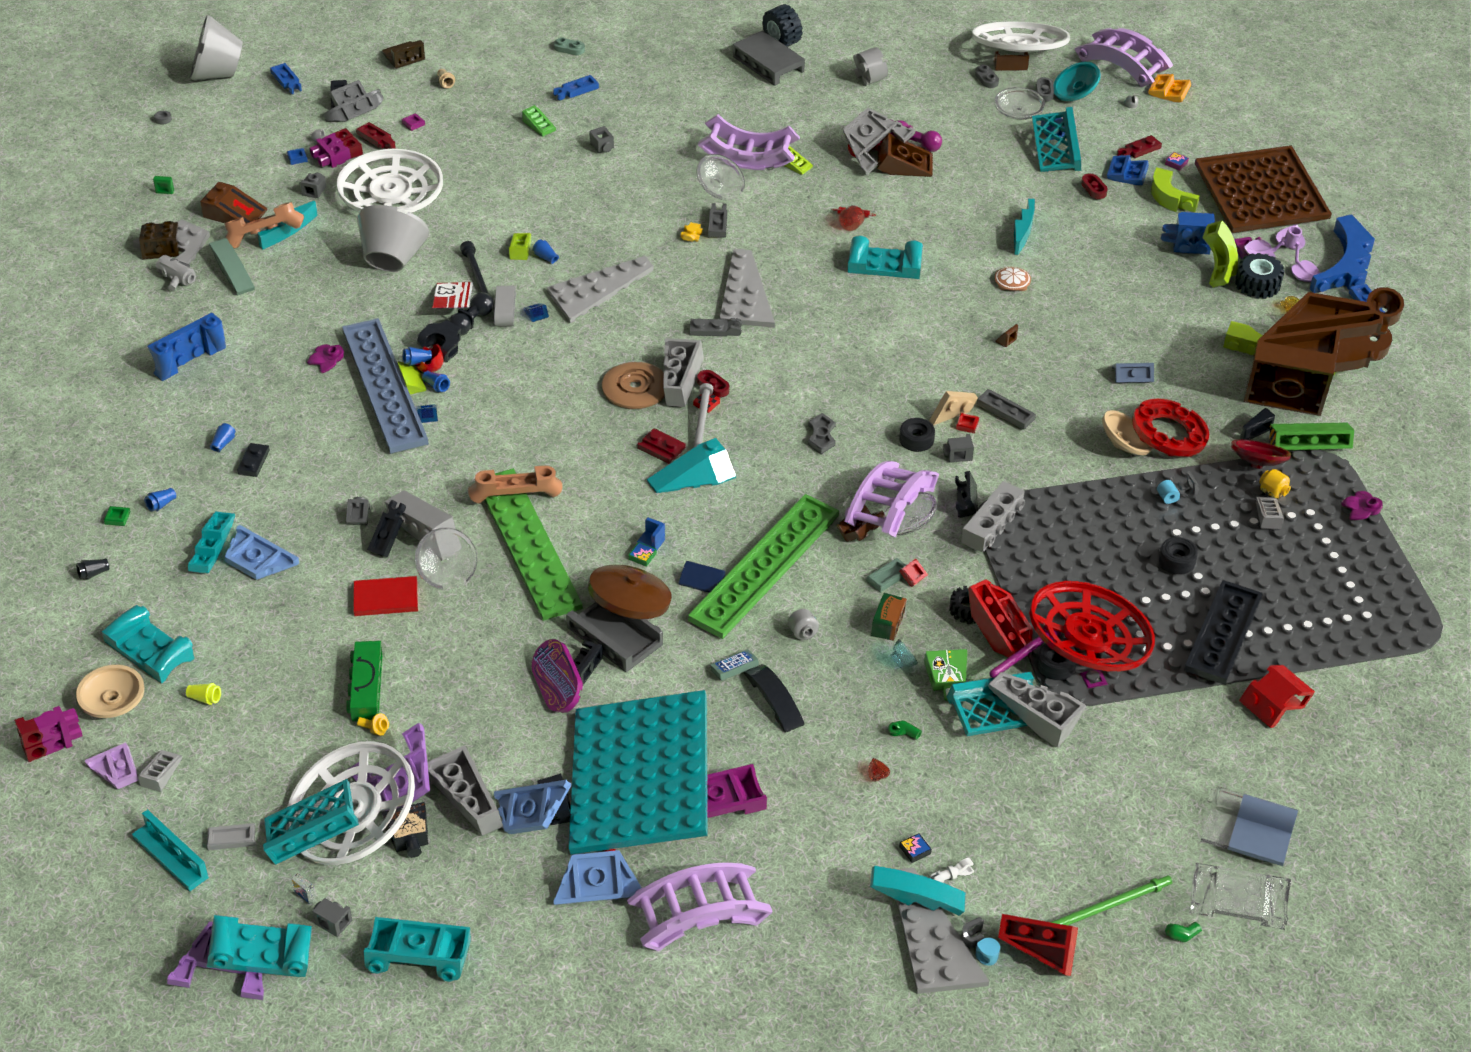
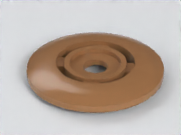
[602,362,665,409]

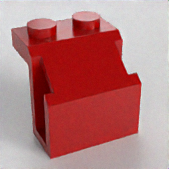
[1239,665,1315,728]

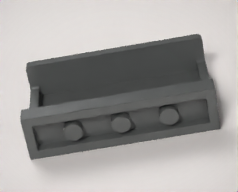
[733,30,805,86]
[566,602,663,673]

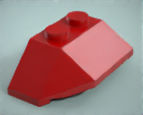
[968,579,1033,657]

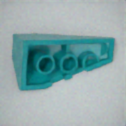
[647,438,736,493]

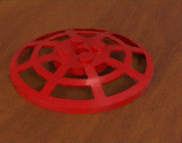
[1029,581,1155,672]

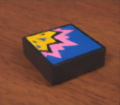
[899,833,932,863]

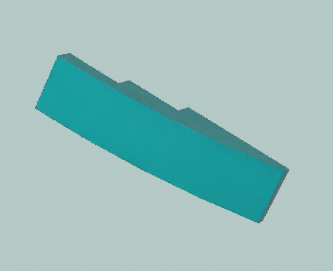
[1013,198,1035,255]
[257,201,318,250]
[188,511,235,574]
[870,866,966,916]

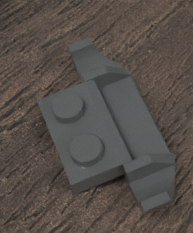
[323,80,384,122]

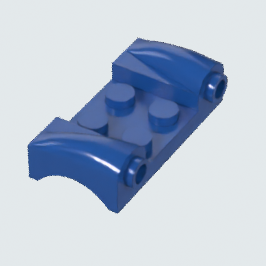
[147,312,226,381]

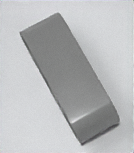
[494,286,516,326]

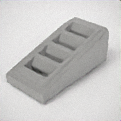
[1256,497,1283,529]
[138,750,182,792]

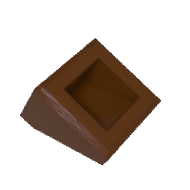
[995,324,1018,347]

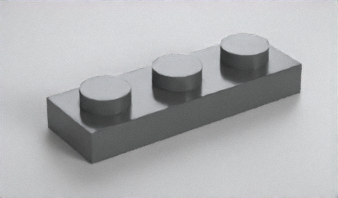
[977,389,1036,429]

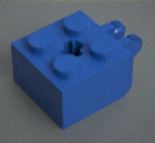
[1161,212,1215,255]

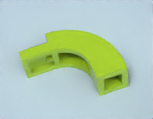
[1151,167,1199,212]
[1203,220,1238,288]

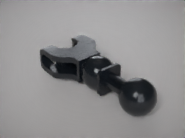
[417,292,494,362]

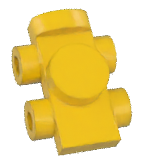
[681,222,703,242]

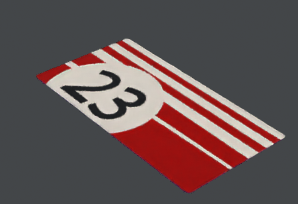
[432,282,473,308]

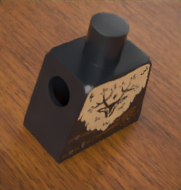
[381,802,429,858]

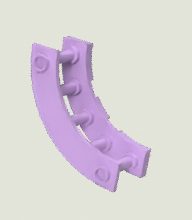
[1075,28,1173,87]
[698,114,800,170]
[844,461,939,538]
[627,863,773,951]

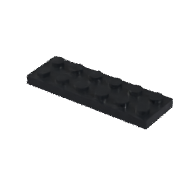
[1184,580,1263,685]

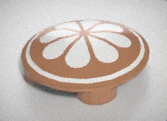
[995,267,1031,291]

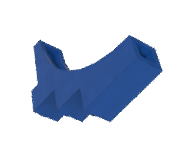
[1310,214,1375,293]

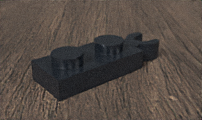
[367,500,406,558]

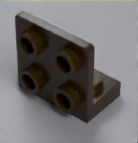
[382,40,425,69]
[139,221,179,260]

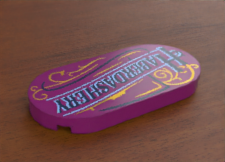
[531,639,583,713]

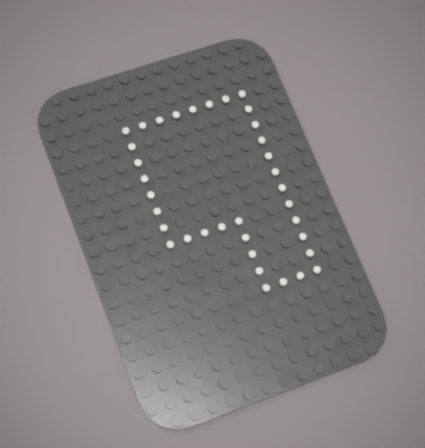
[978,449,1443,706]

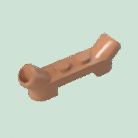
[224,202,304,248]
[468,466,562,504]

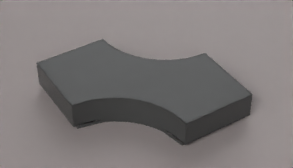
[808,413,836,454]

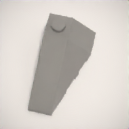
[988,672,1086,748]

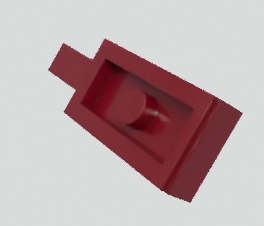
[356,122,396,149]

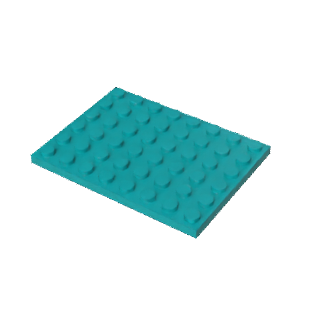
[569,690,708,855]

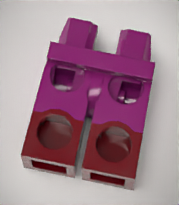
[309,128,363,168]
[14,706,83,762]

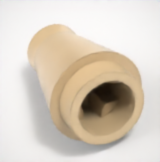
[437,69,455,88]

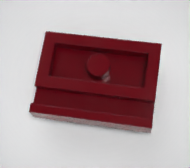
[637,428,686,464]

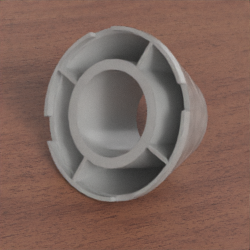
[190,15,243,80]
[357,205,429,272]

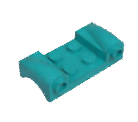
[848,236,923,279]
[102,605,195,684]
[207,915,312,977]
[364,917,471,982]

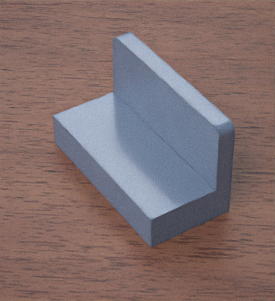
[1112,363,1154,383]

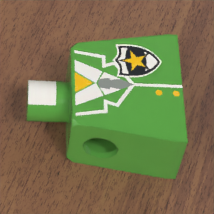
[924,649,967,701]

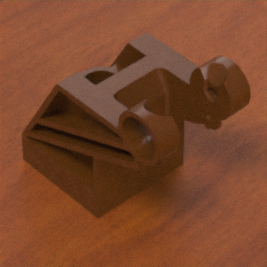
[1244,287,1404,416]

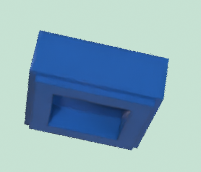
[287,148,308,165]

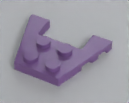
[347,723,430,811]
[167,921,264,1000]

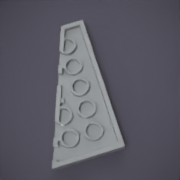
[720,249,775,328]
[547,256,653,324]
[896,868,990,994]

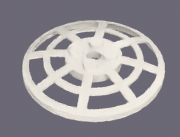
[972,21,1070,53]
[337,149,443,214]
[286,741,415,865]

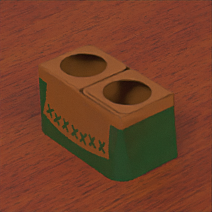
[871,593,907,641]

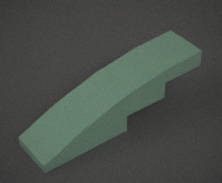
[209,238,255,296]

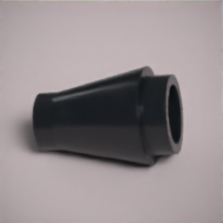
[76,558,110,580]

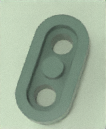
[554,37,585,55]

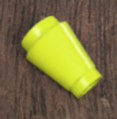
[186,683,221,705]

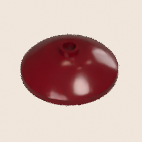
[1231,439,1291,469]

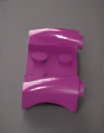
[707,764,767,818]

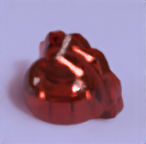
[868,758,890,782]

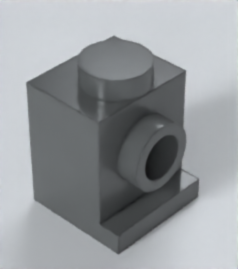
[589,126,614,152]
[300,172,326,198]
[943,434,974,463]
[312,898,353,937]

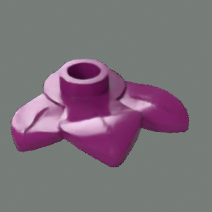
[307,344,344,373]
[1341,491,1383,520]

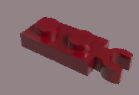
[1117,135,1162,158]

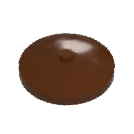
[588,564,672,619]

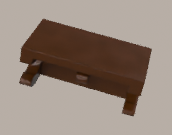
[994,51,1030,71]

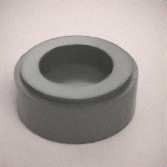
[154,110,172,125]

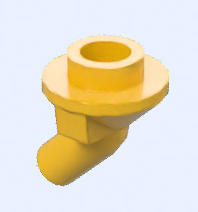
[357,714,389,736]

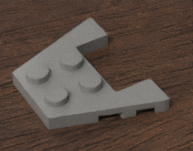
[843,108,915,175]
[132,219,210,265]

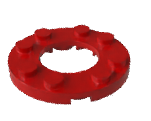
[1132,398,1210,457]

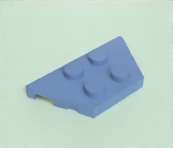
[225,525,299,580]
[494,780,571,834]
[554,850,642,905]

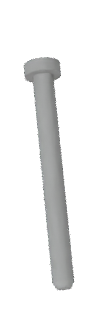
[693,383,713,448]

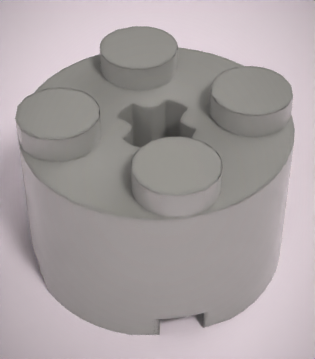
[853,47,888,86]

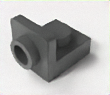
[346,497,371,525]

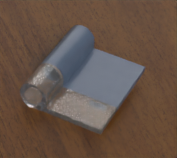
[1201,786,1298,866]

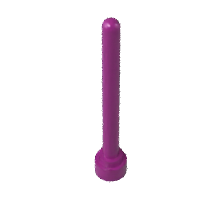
[989,626,1061,678]

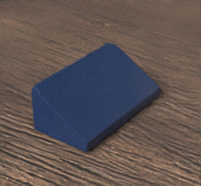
[679,561,725,593]

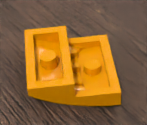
[1148,74,1191,102]

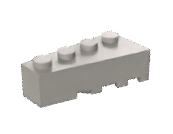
[664,338,704,407]
[385,490,461,561]
[427,745,503,836]

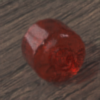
[839,205,865,231]

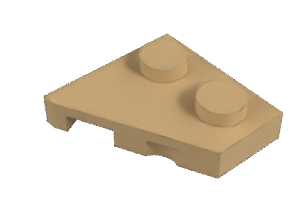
[929,391,978,425]

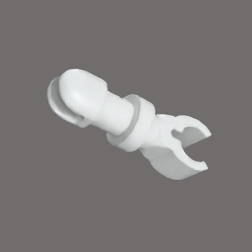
[930,858,974,883]

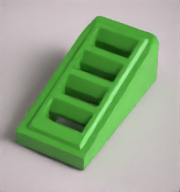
[522,105,556,137]

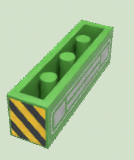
[1269,422,1354,450]

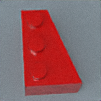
[998,914,1078,976]

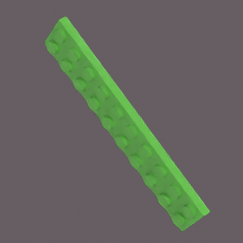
[484,468,583,621]
[688,494,839,639]

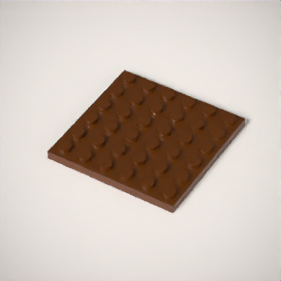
[1194,145,1332,233]

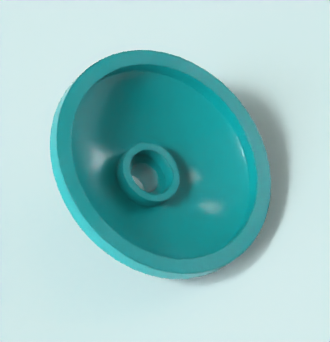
[1053,62,1101,101]

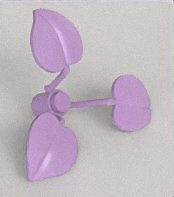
[1244,224,1320,282]

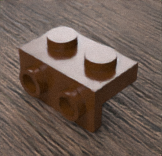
[836,504,886,542]

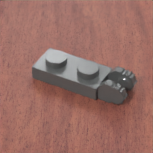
[708,203,727,237]
[690,318,742,337]

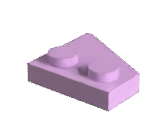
[85,743,139,789]

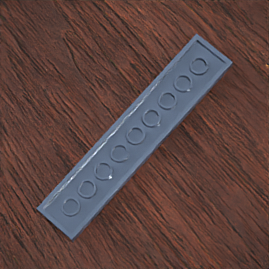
[342,318,429,454]

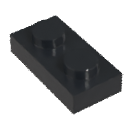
[237,443,270,477]

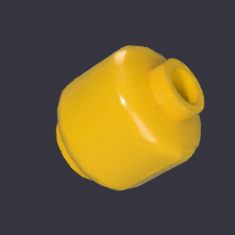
[1259,469,1291,499]

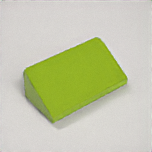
[397,361,426,395]

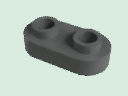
[975,64,999,88]
[1036,77,1054,102]

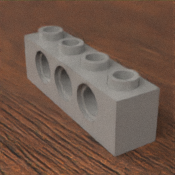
[961,481,1025,553]

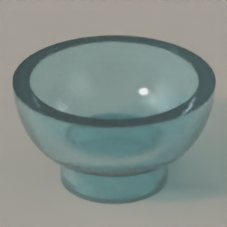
[890,639,918,669]

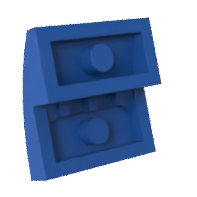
[1107,155,1149,185]

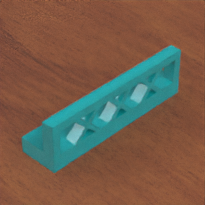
[132,809,209,892]

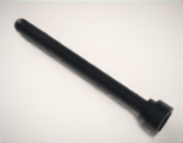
[460,241,489,294]

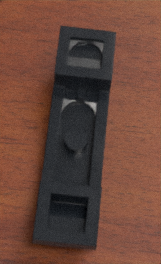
[744,664,805,733]

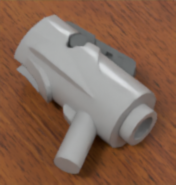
[156,255,196,291]

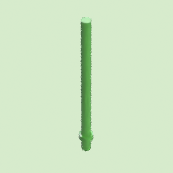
[1052,875,1172,925]

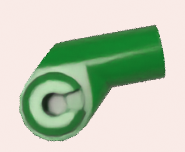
[888,720,922,740]
[1165,922,1202,943]

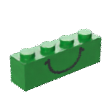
[346,641,383,721]

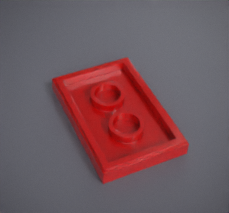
[354,576,418,616]

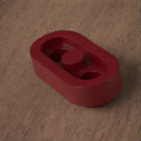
[1081,173,1108,199]
[697,370,730,398]

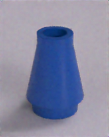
[532,239,559,264]
[402,347,432,366]
[422,371,450,392]
[210,423,236,453]
[144,488,176,512]

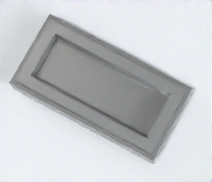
[207,823,256,850]

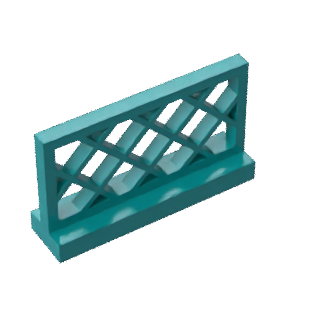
[1032,107,1082,172]
[946,672,1034,736]
[263,779,359,865]

